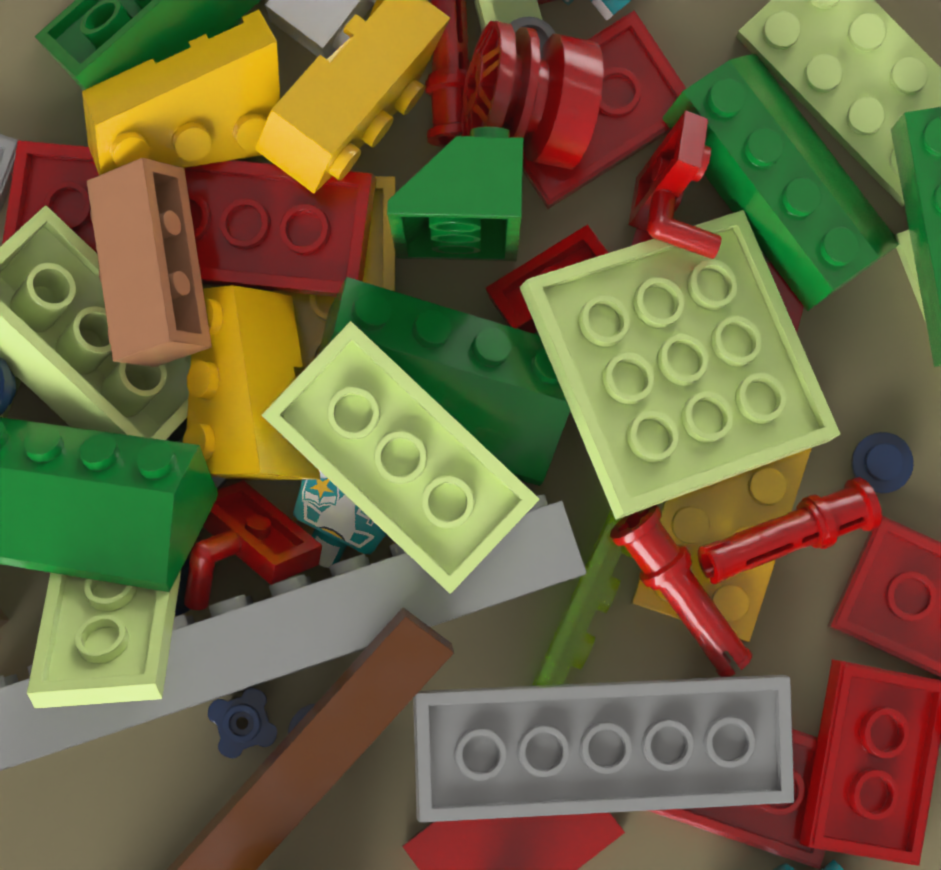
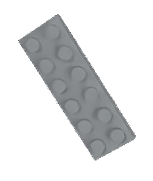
[413,675,794,822]

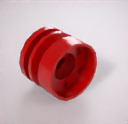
[461,21,604,169]

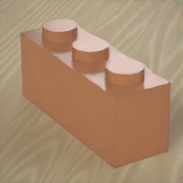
[87,158,212,367]

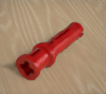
[425,0,469,147]
[697,477,882,584]
[610,505,753,677]

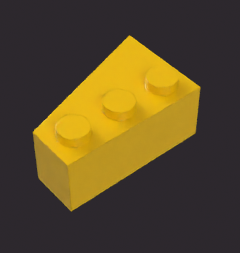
[255,0,450,193]
[82,9,280,176]
[183,285,321,480]

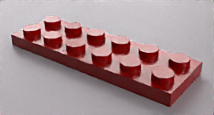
[2,140,377,297]

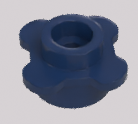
[208,688,278,758]

